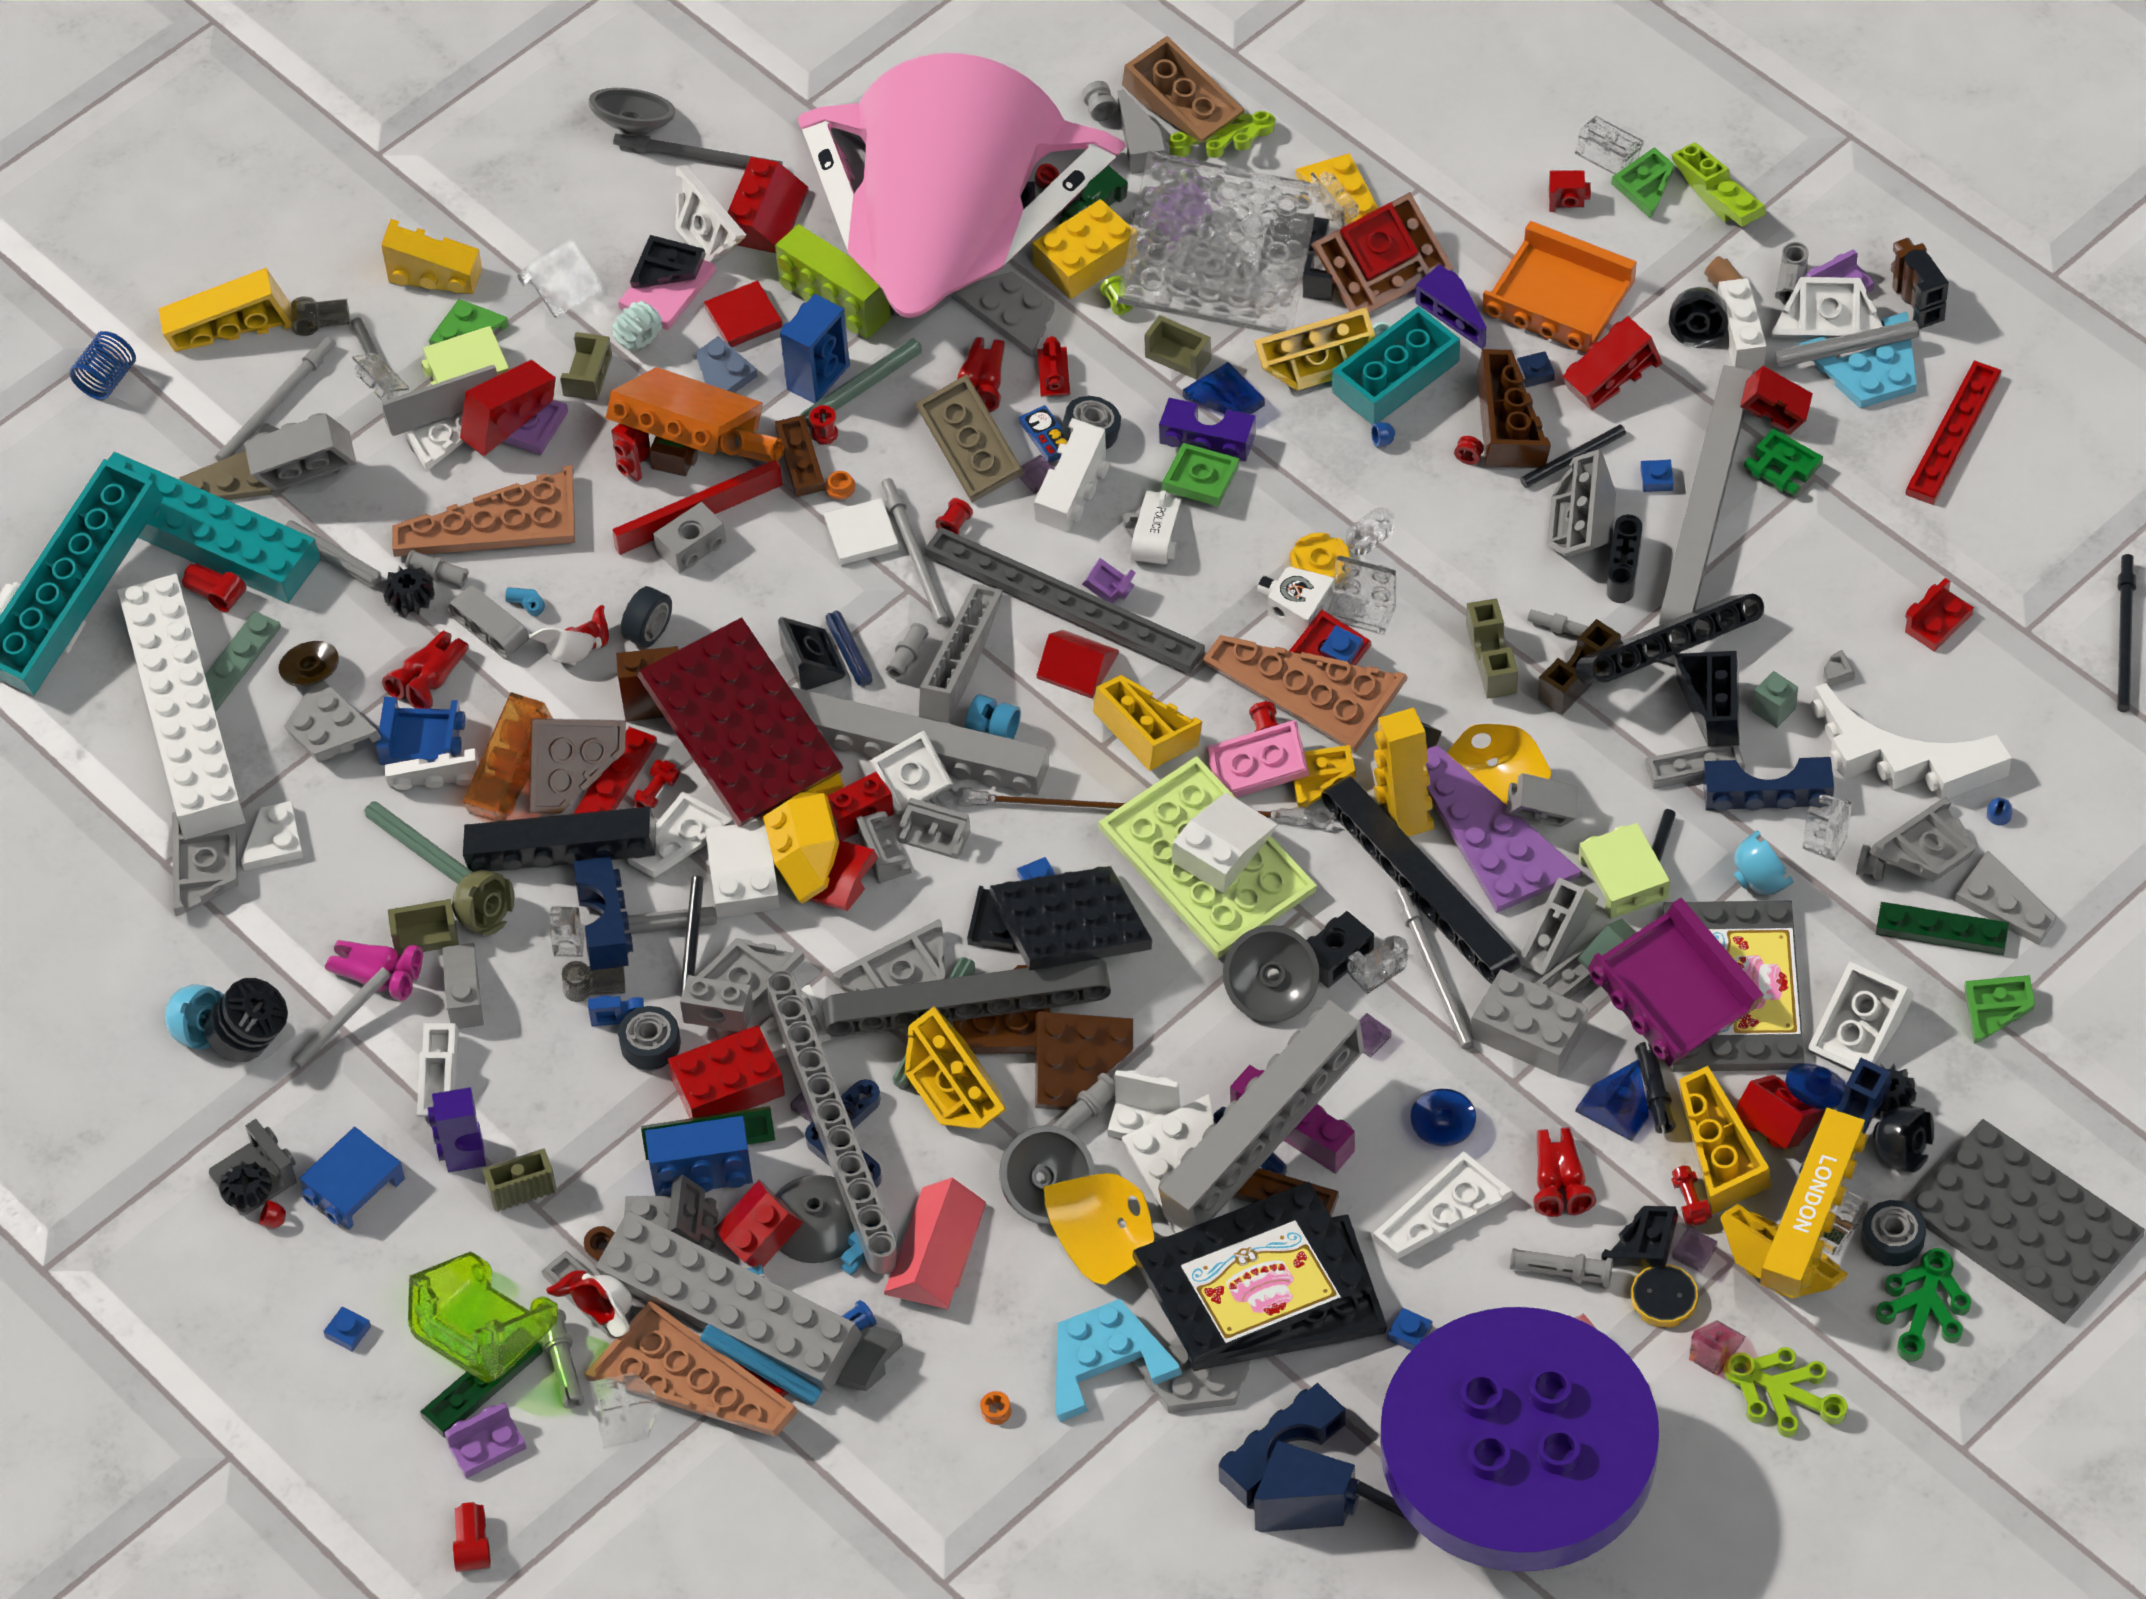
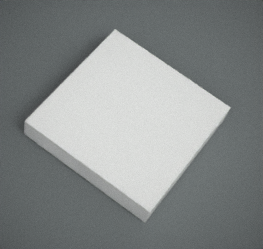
[824,498,899,565]
[869,730,954,816]

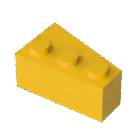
[381,218,482,294]
[1093,675,1203,771]

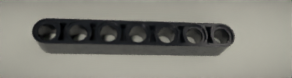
[1575,593,1764,684]

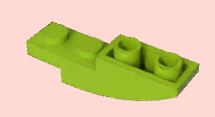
[1671,142,1766,227]

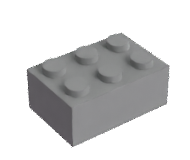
[244,413,357,492]
[1471,969,1588,1077]

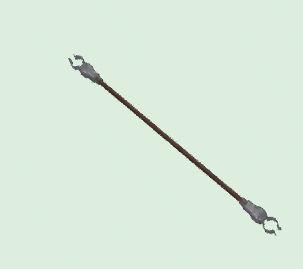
[932,787,1334,828]

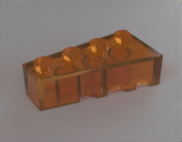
[463,692,553,822]

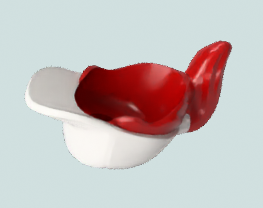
[528,605,609,666]
[546,1270,632,1337]

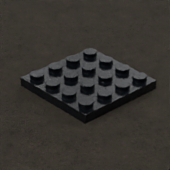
[990,866,1152,970]

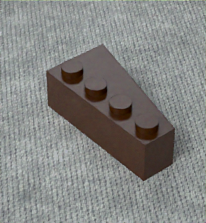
[1477,349,1551,468]

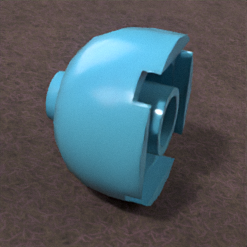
[1734,830,1794,895]
[165,984,224,1050]

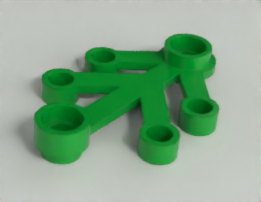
[1876,1248,1971,1362]

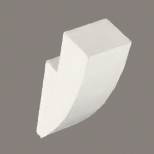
[417,1023,459,1116]

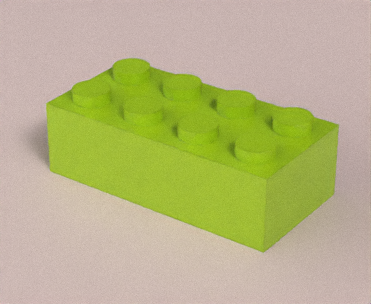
[775,224,891,339]

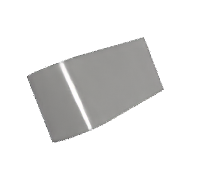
[447,585,529,658]

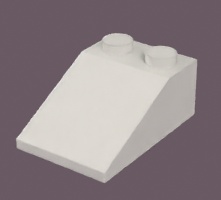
[1171,792,1278,894]
[705,820,780,918]
[1807,961,1915,1070]

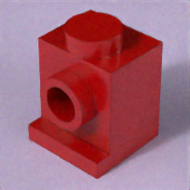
[1548,170,1591,212]

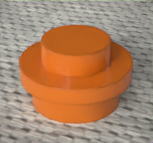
[825,471,855,500]

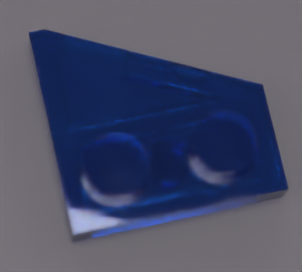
[1183,362,1265,414]

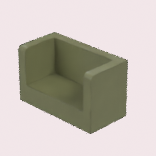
[1144,315,1211,380]
[560,332,612,401]
[388,899,459,956]

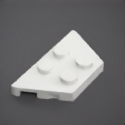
[675,165,746,264]
[1771,277,1883,338]

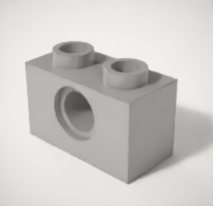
[653,502,726,574]
[680,975,754,1032]

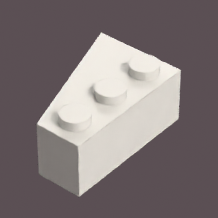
[1034,418,1109,532]

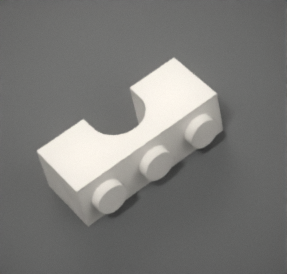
[1718,278,1766,370]

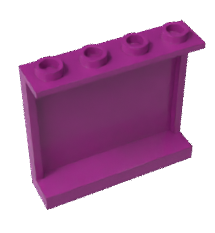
[1587,897,1764,1067]

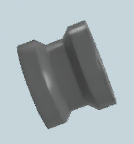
[1856,844,1887,881]

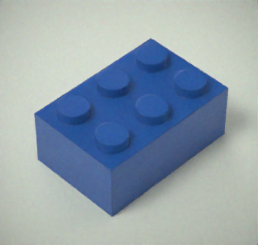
[780,294,850,404]
[645,1116,753,1196]

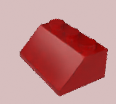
[727,156,809,253]

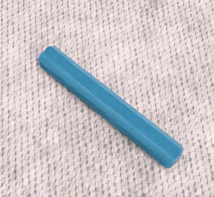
[700,1324,822,1405]

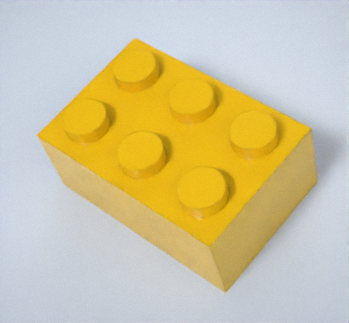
[1032,199,1138,299]

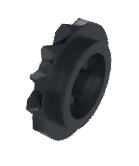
[218,1161,272,1209]

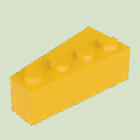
[158,267,294,352]
[1373,707,1435,837]
[1679,1066,1771,1215]

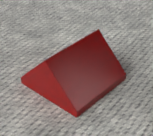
[1036,630,1119,699]

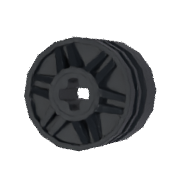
[204,978,288,1062]

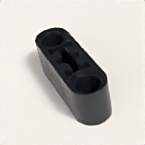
[1606,514,1642,603]

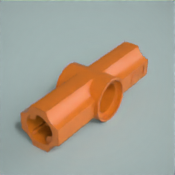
[716,428,784,462]

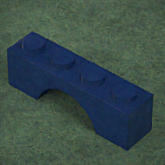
[1703,757,1834,811]
[573,857,633,971]
[1799,1057,1892,1173]
[1218,1382,1346,1507]

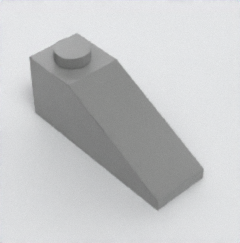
[1117,89,1170,174]
[1519,877,1599,976]
[443,943,484,1029]

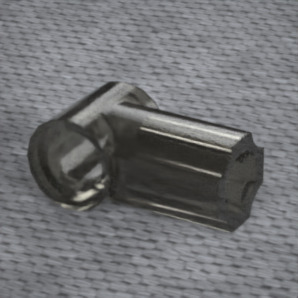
[291,296,350,336]
[561,961,625,1002]

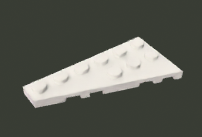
[1122,1094,1229,1234]

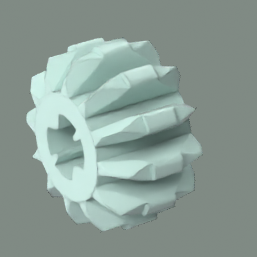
[612,301,662,353]

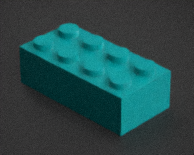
[1332,306,1460,424]

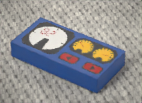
[1019,405,1068,464]

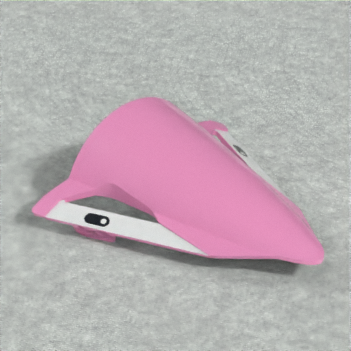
[798,53,1126,318]

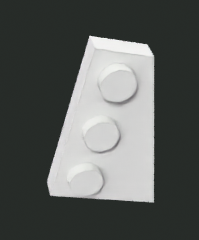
[385,748,482,790]
[628,792,735,878]

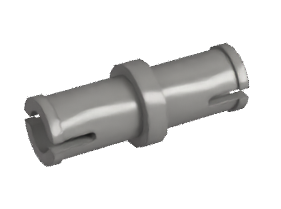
[405,550,469,588]
[885,623,929,680]

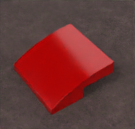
[808,840,878,912]

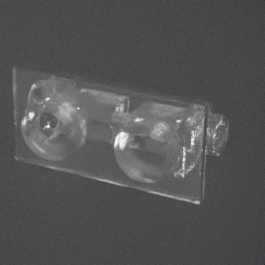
[1309,172,1359,228]
[352,353,409,402]

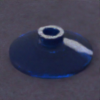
[1785,1063,1846,1110]
[1410,1088,1476,1146]

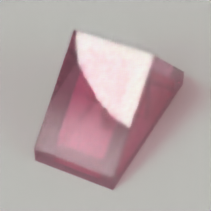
[1689,1320,1746,1376]

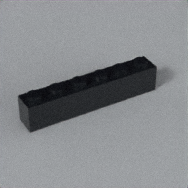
[462,807,656,872]

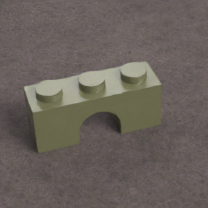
[1466,598,1518,699]

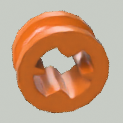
[980,1391,1012,1425]

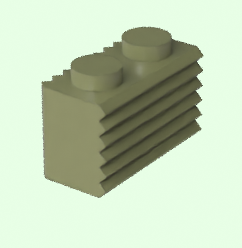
[482,1148,557,1212]

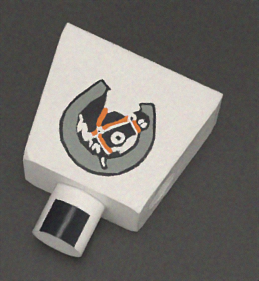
[1257,567,1335,635]

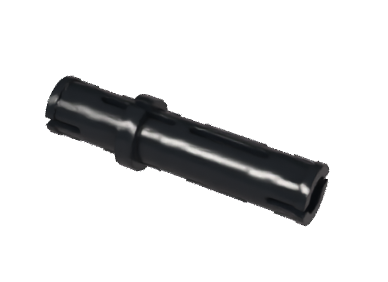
[1635,1042,1676,1134]

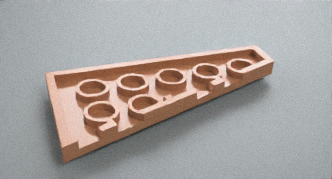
[392,464,575,557]
[1203,635,1408,753]
[584,1300,798,1437]

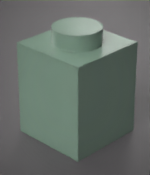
[1752,671,1798,728]

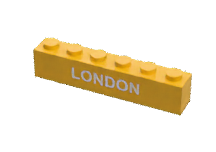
[1760,1108,1868,1298]

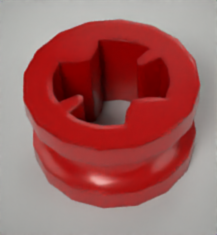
[1454,436,1484,465]

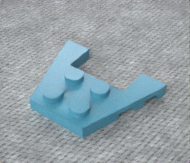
[1799,312,1917,408]
[1056,1299,1182,1422]

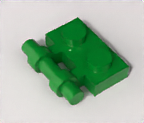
[1743,428,1823,496]

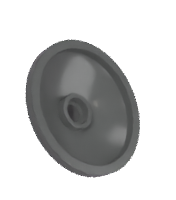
[589,88,675,134]
[1223,925,1320,1022]
[999,1125,1095,1225]
[775,1175,861,1263]

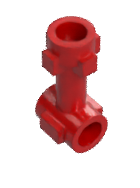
[633,759,680,809]
[1671,1165,1712,1227]

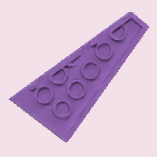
[1426,745,1582,913]

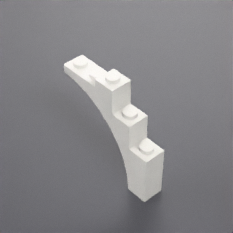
[1811,683,2012,800]

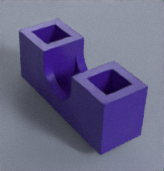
[1159,397,1256,462]
[427,1087,487,1173]

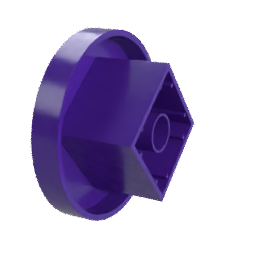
[1380,1307,1659,1572]

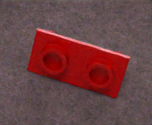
[1037,336,1070,397]

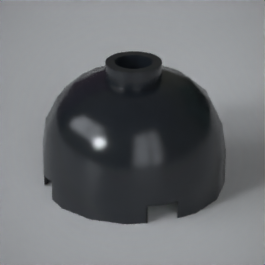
[1668,287,1728,348]
[1873,1105,1934,1173]

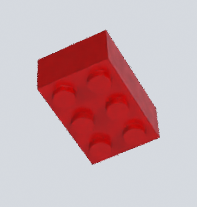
[668,1025,785,1118]

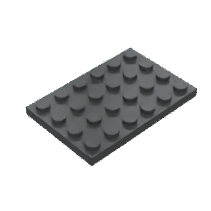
[1906,1119,2145,1324]

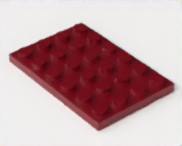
[637,617,844,827]

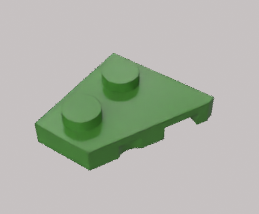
[1611,147,1675,218]
[429,299,509,345]
[1964,975,2035,1043]

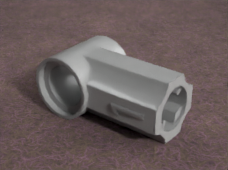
[1775,242,1809,304]

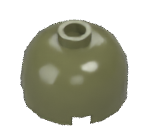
[452,870,515,936]

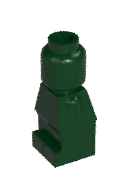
[1058,165,1128,224]

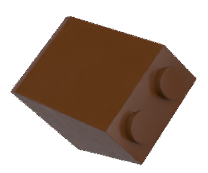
[616,646,679,722]

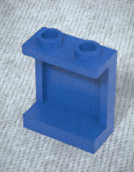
[376,697,466,765]
[299,1126,405,1230]

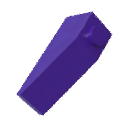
[1415,264,1487,349]

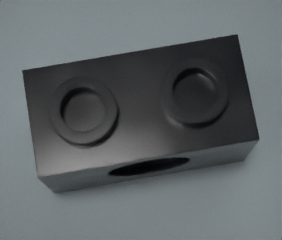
[1307,911,1374,988]

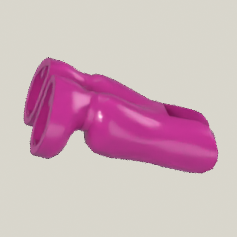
[325,940,423,1001]

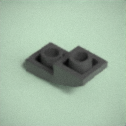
[838,1326,903,1392]

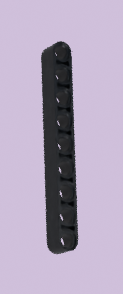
[1321,776,1521,984]

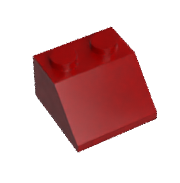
[1734,1075,1826,1149]
[715,1179,804,1268]

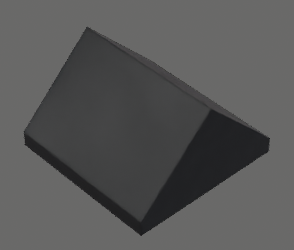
[778,617,846,690]

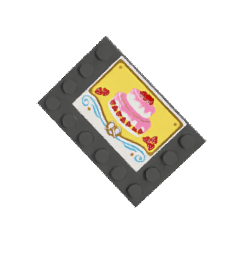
[1663,900,1805,1072]

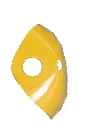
[1447,724,1552,805]
[1044,1173,1155,1285]

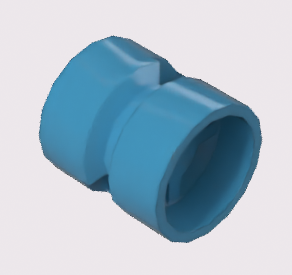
[965,694,1021,739]

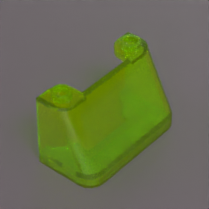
[408,1251,558,1383]

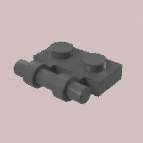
[667,1174,719,1251]

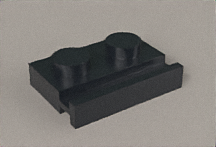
[967,886,1015,951]

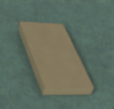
[915,375,1024,503]

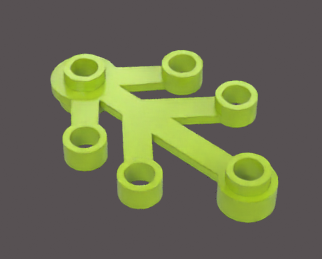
[1168,111,1276,158]
[1723,1347,1848,1437]

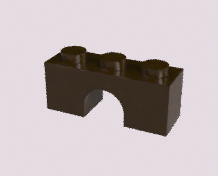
[1538,619,1621,715]

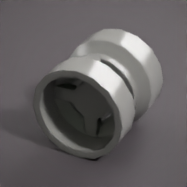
[1082,81,1118,121]

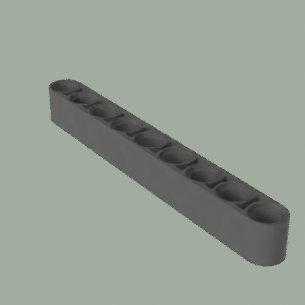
[822,959,1111,1037]

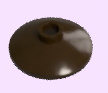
[278,641,339,687]

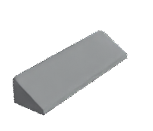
[381,365,498,436]

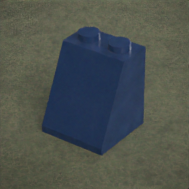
[1254,1440,1359,1532]

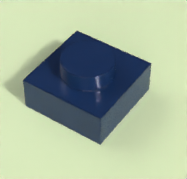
[1517,351,1555,388]

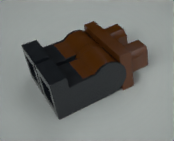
[1891,238,1949,329]

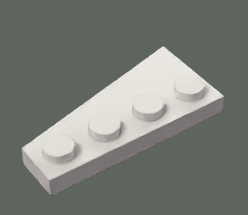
[1373,1151,1512,1260]

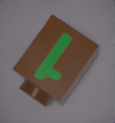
[649,436,698,477]

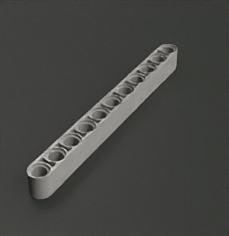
[1659,365,1754,625]
[767,970,897,1274]

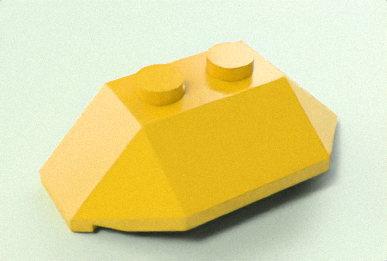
[1254,307,1375,391]
[763,792,839,904]
[904,1006,1007,1129]
[1720,1204,1848,1298]

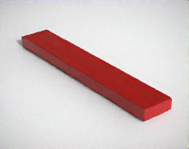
[1905,360,2002,505]
[612,460,783,555]

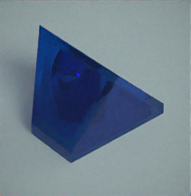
[1575,1059,1649,1141]

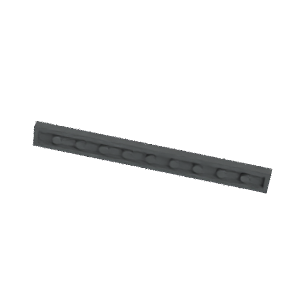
[925,527,1205,674]

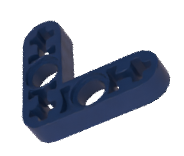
[805,1079,882,1188]

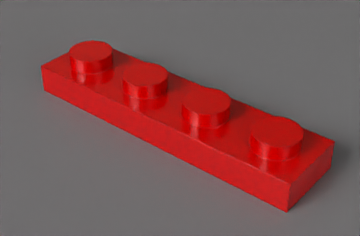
[574,726,658,814]

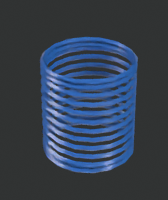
[69,331,136,399]

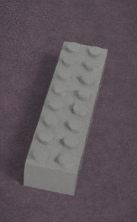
[1158,1000,1364,1230]
[595,1210,862,1393]

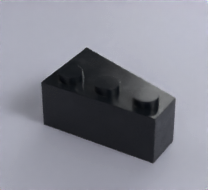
[1674,651,1740,747]

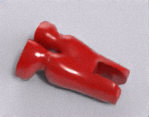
[950,337,1005,413]
[382,630,469,709]
[1533,1127,1597,1217]

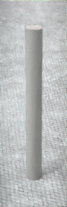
[292,967,392,1067]

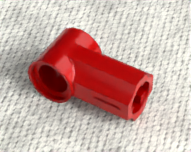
[182,563,247,612]
[453,1502,491,1572]

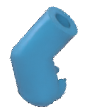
[505,587,545,616]

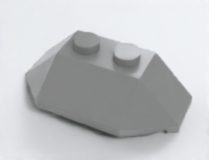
[1547,449,1616,557]

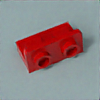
[611,423,651,482]
[1905,578,1974,652]

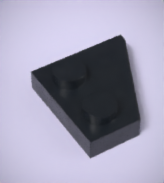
[630,235,706,288]

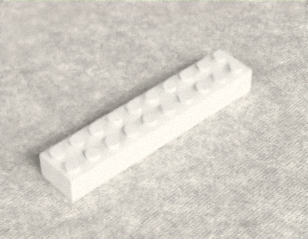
[117,574,246,840]

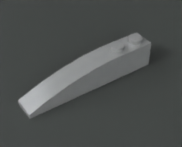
[919,584,1003,723]

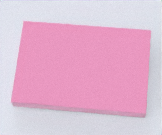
[618,260,716,330]
[1206,720,1310,798]

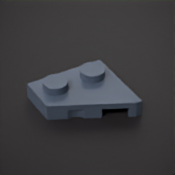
[696,336,758,393]

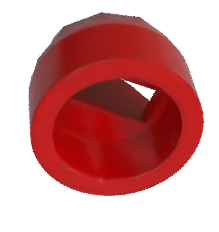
[1034,163,1059,189]
[259,1200,286,1228]

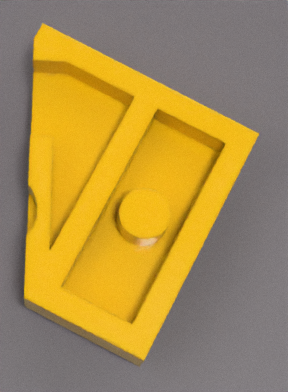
[1293,745,1356,809]

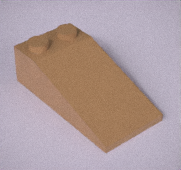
[1122,36,1244,143]

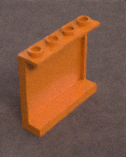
[1482,221,1637,353]
[606,367,763,455]

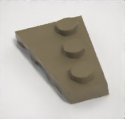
[180,451,272,500]

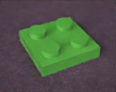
[1162,443,1240,507]

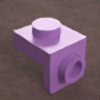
[1082,558,1136,604]

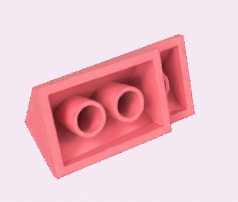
[884,1177,986,1309]

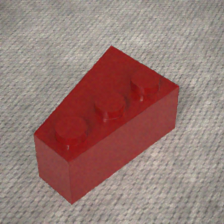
[1562,316,1663,410]
[460,359,556,456]

